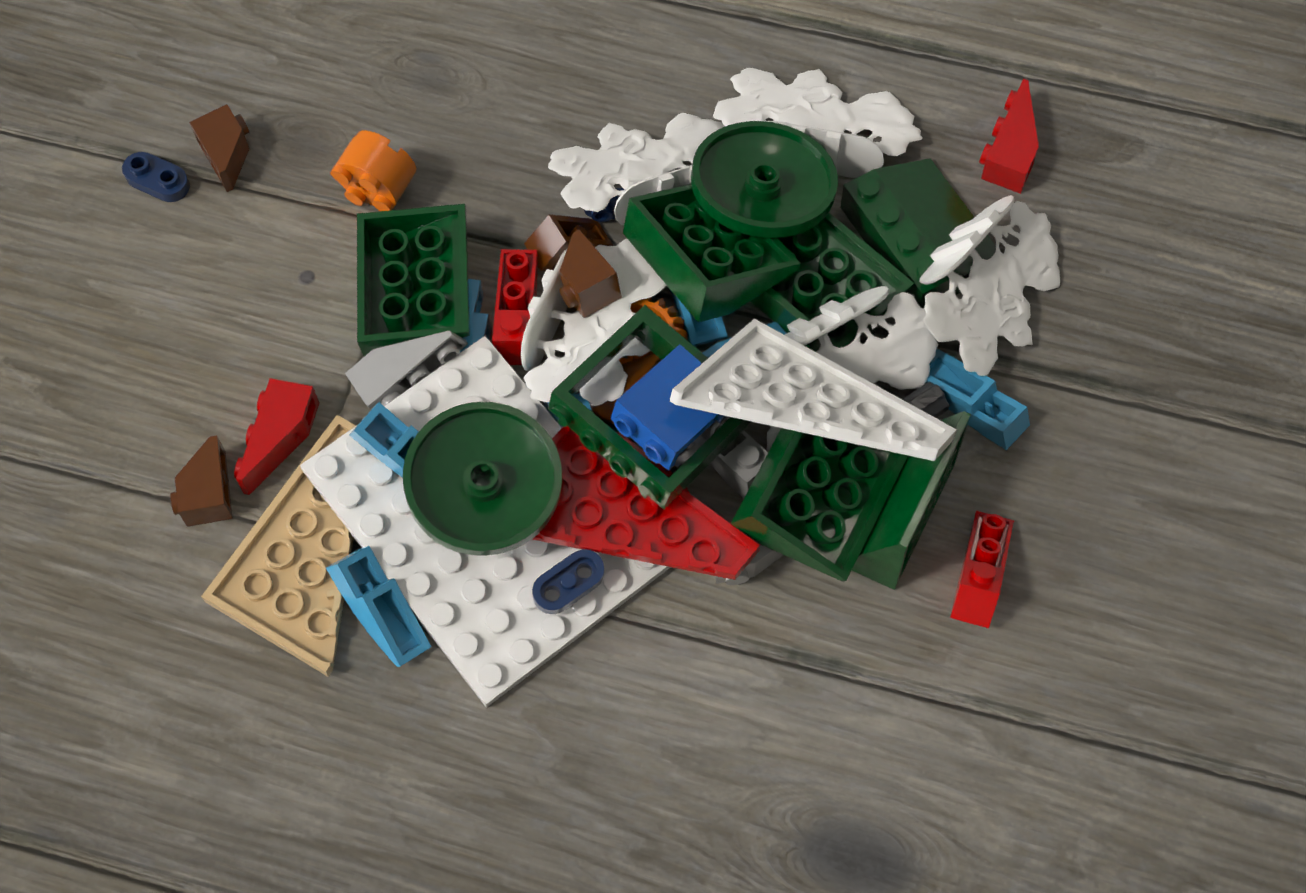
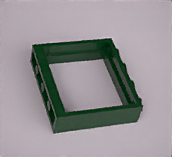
[548,305,752,509]

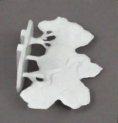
[713,68,923,178]
[548,113,725,226]
[919,195,1060,376]
[521,239,667,406]
[766,286,938,452]

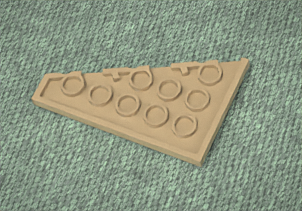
[201,415,356,677]

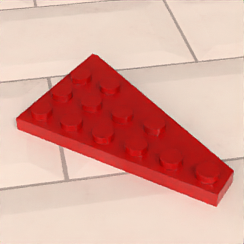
[532,426,760,580]

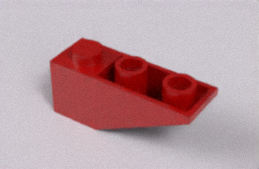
[979,78,1039,194]
[492,249,538,365]
[234,378,320,495]
[950,510,1014,628]

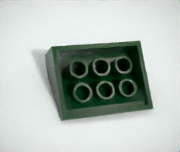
[840,158,996,308]
[623,184,801,323]
[357,204,470,357]
[751,213,914,352]
[852,411,971,590]
[731,428,908,582]

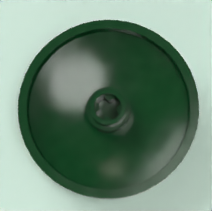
[691,121,838,238]
[403,402,562,556]

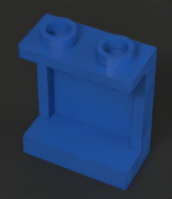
[611,344,728,470]

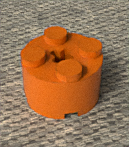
[330,130,417,211]

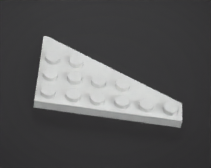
[670,319,957,461]

